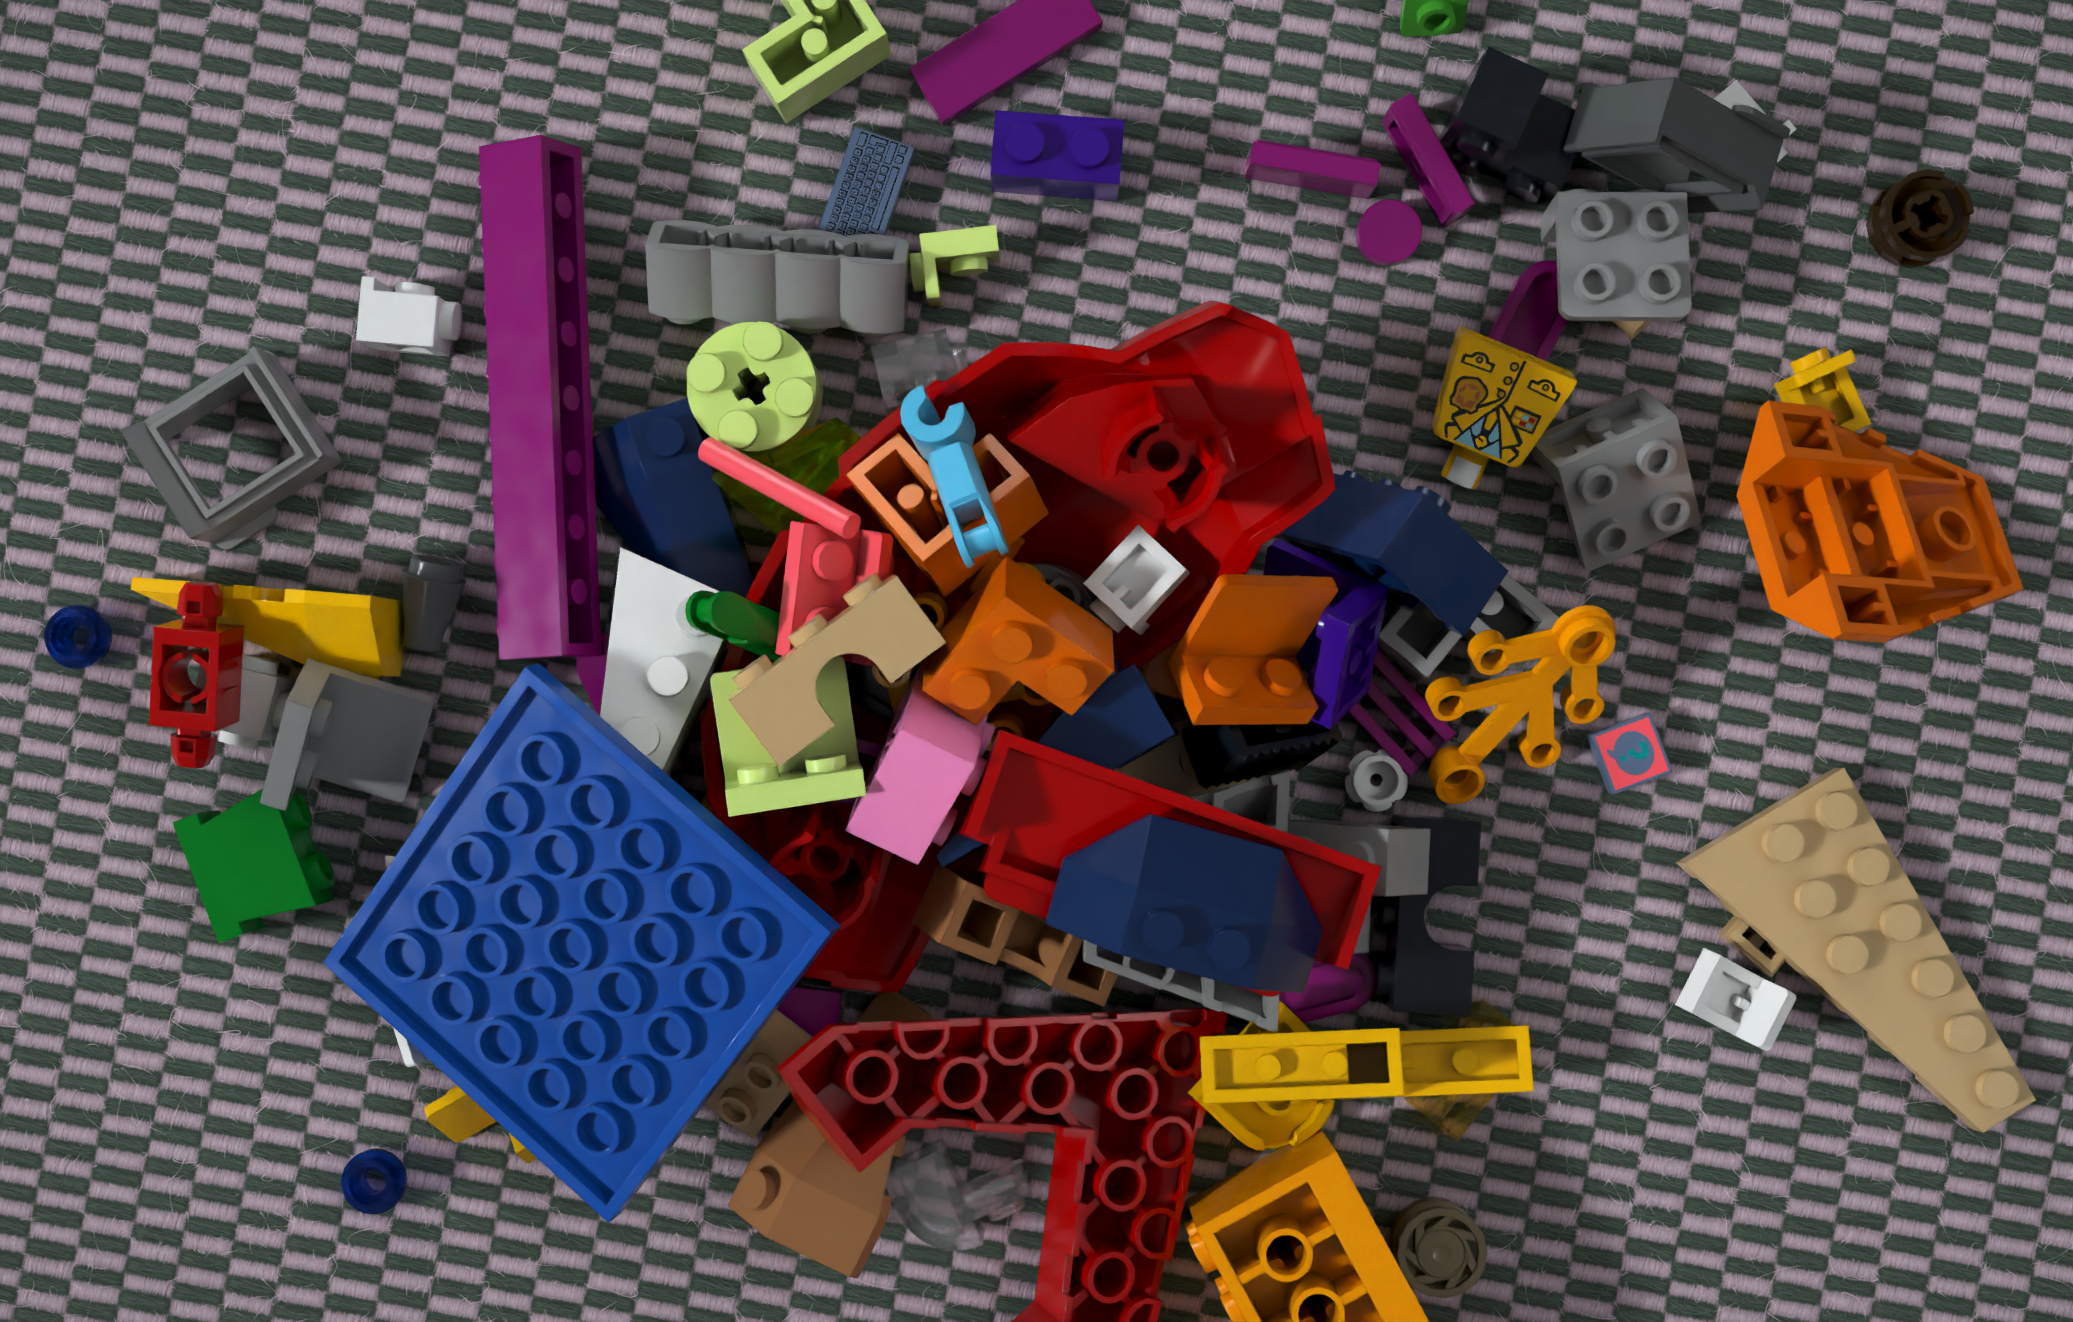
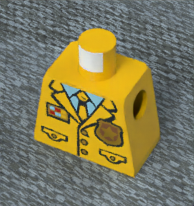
[1432,325,1577,489]

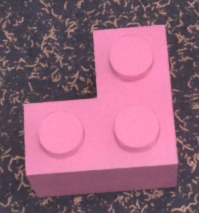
[845,662,995,865]

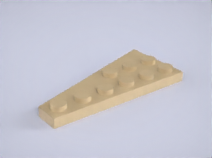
[1676,768,2036,1133]

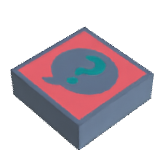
[1586,712,1673,795]

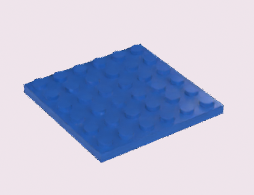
[323,663,841,1223]

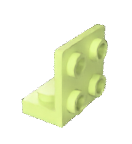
[710,655,867,817]

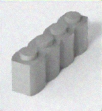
[645,220,910,338]

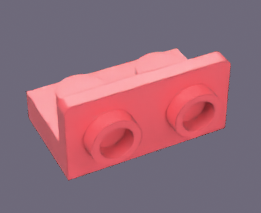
[775,521,894,666]

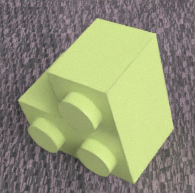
[742,0,891,123]

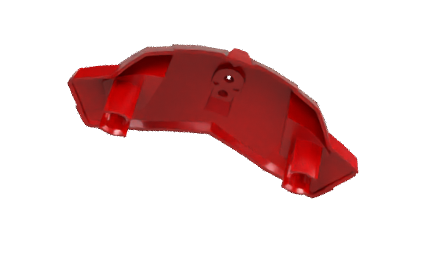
[700,300,1336,993]

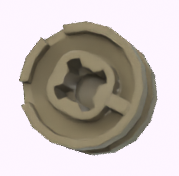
[1389,1197,1488,1298]

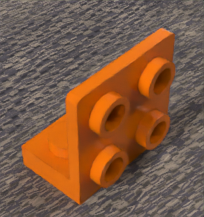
[1168,574,1338,725]

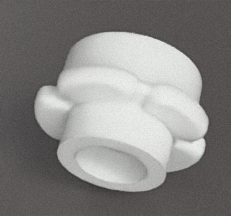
[1345,749,1408,812]

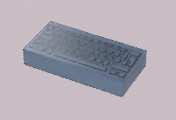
[818,127,916,236]

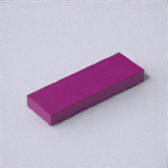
[909,0,1103,127]

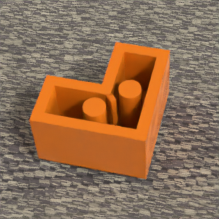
[846,433,1049,597]
[922,556,1114,726]

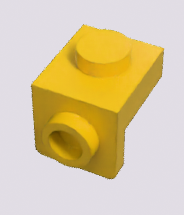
[1774,347,1872,432]

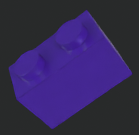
[990,110,1124,201]

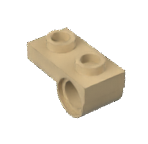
[705,1010,813,1140]

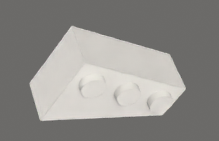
[600,547,729,777]

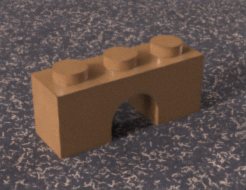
[911,863,1118,1007]

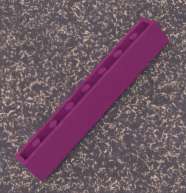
[479,135,602,660]

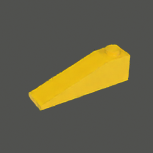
[131,577,404,680]

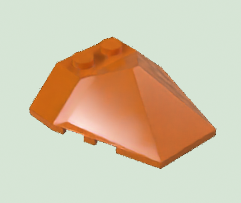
[1736,400,2024,643]

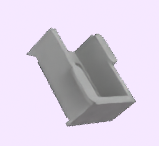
[120,346,343,550]

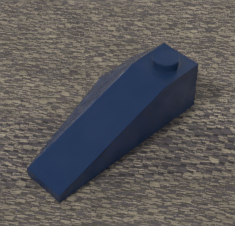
[593,397,756,664]
[936,660,1180,867]

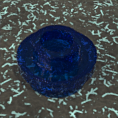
[44,605,112,669]
[341,1148,407,1214]

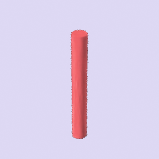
[698,437,861,539]

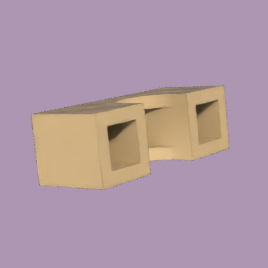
[729,572,946,767]

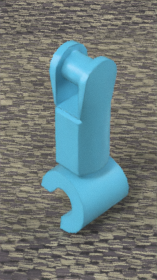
[900,385,1009,568]

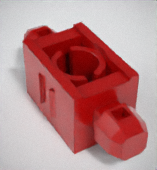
[149,581,244,768]

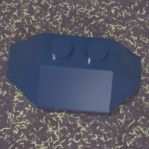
[1045,813,1323,993]

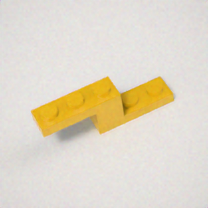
[1200,1025,1534,1104]

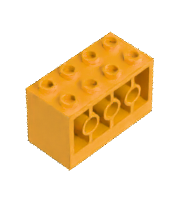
[1184,1129,1429,1322]

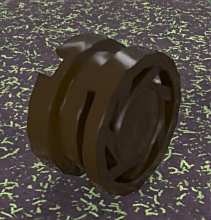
[1866,169,1974,268]

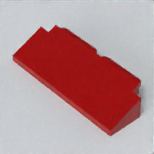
[958,730,1382,997]

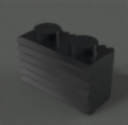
[1181,691,1342,789]

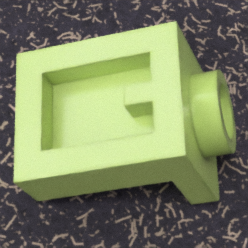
[909,225,1000,307]

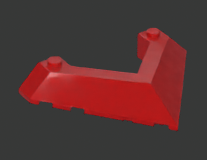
[776,1008,1228,1322]

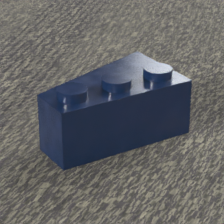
[1278,470,1508,636]

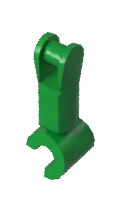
[685,590,782,661]

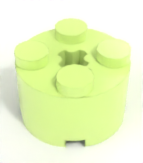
[686,321,823,459]

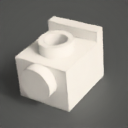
[356,276,462,357]

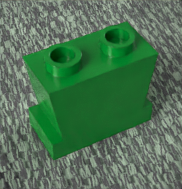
[173,789,335,943]

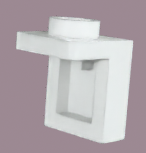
[1675,948,1796,1051]

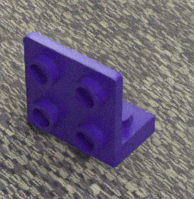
[1263,540,1389,729]

